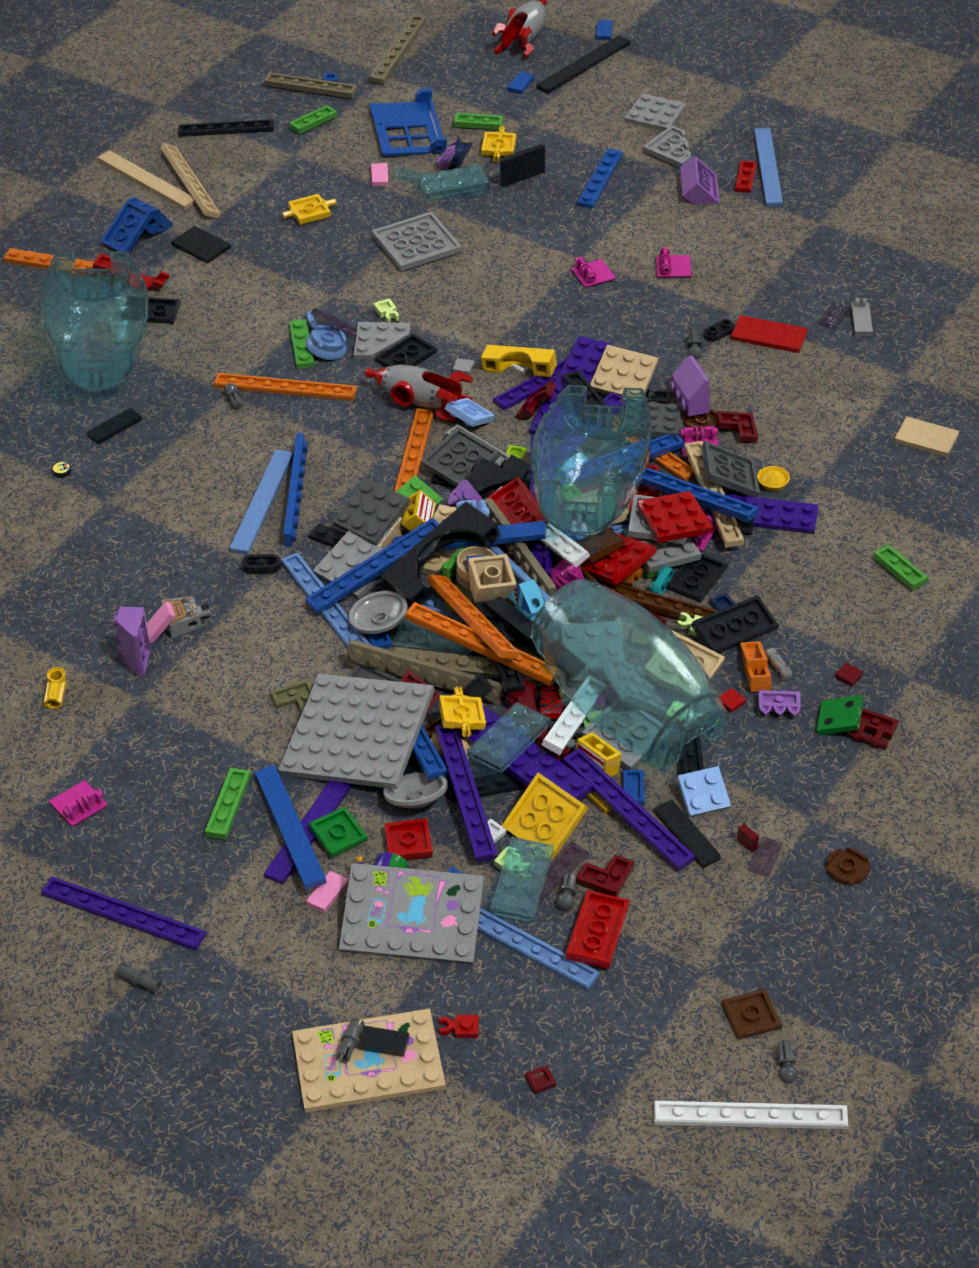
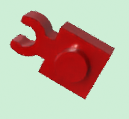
[439,1015,479,1038]

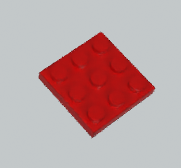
[636,491,713,543]
[581,533,657,586]

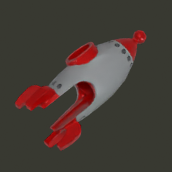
[492,0,547,59]
[364,365,474,422]

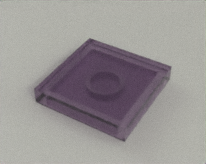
[311,308,357,336]

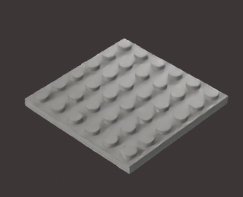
[278,674,435,789]

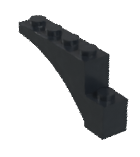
[446,454,531,507]

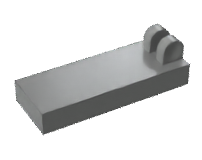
[851,298,873,336]

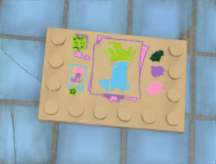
[292,1009,446,1112]

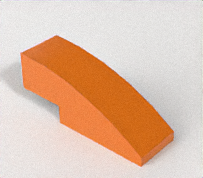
[740,641,771,692]

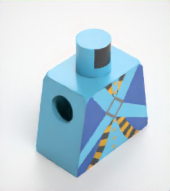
[505,579,546,628]

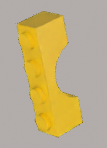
[481,345,557,377]

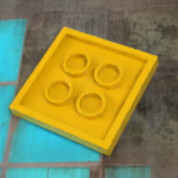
[502,773,589,862]

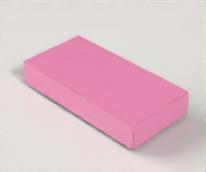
[371,163,389,186]
[147,601,176,643]
[306,871,349,913]

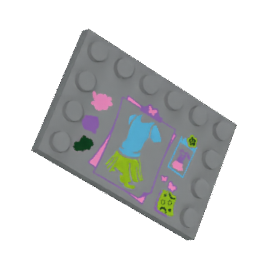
[339,863,485,964]

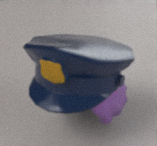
[436,137,473,170]

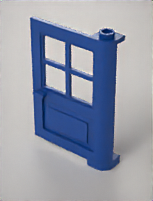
[369,88,447,156]

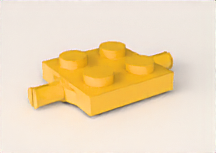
[481,126,517,162]
[282,194,337,225]
[439,686,486,737]

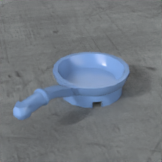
[305,311,347,360]

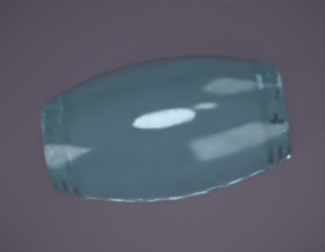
[40,251,148,391]
[531,385,652,536]
[530,579,729,770]

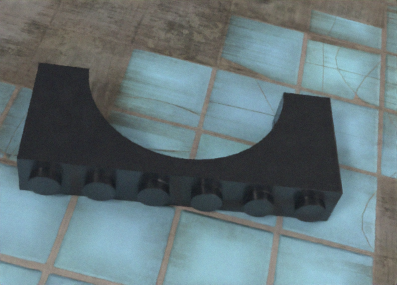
[381,501,501,607]

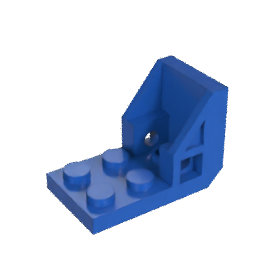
[101,197,173,256]

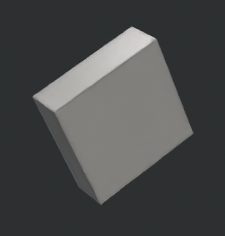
[453,358,474,375]

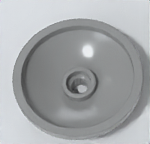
[349,591,408,634]
[383,772,448,809]

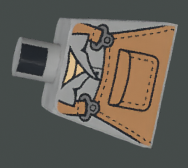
[161,596,211,638]

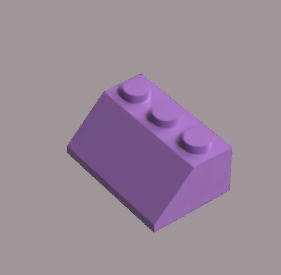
[680,155,720,204]
[669,355,710,416]
[114,607,151,678]

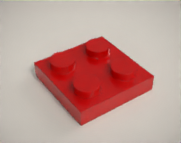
[384,818,433,860]

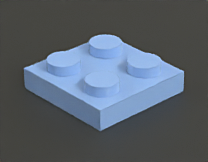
[445,398,495,427]
[677,766,731,817]

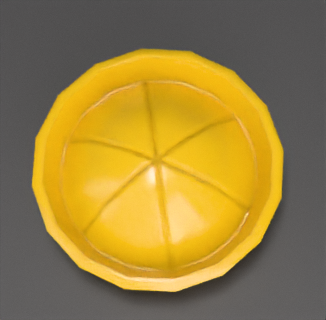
[757,466,790,492]

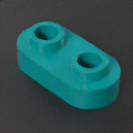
[649,566,673,595]

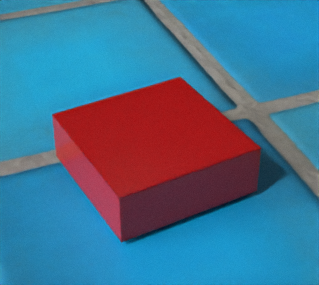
[717,688,746,713]

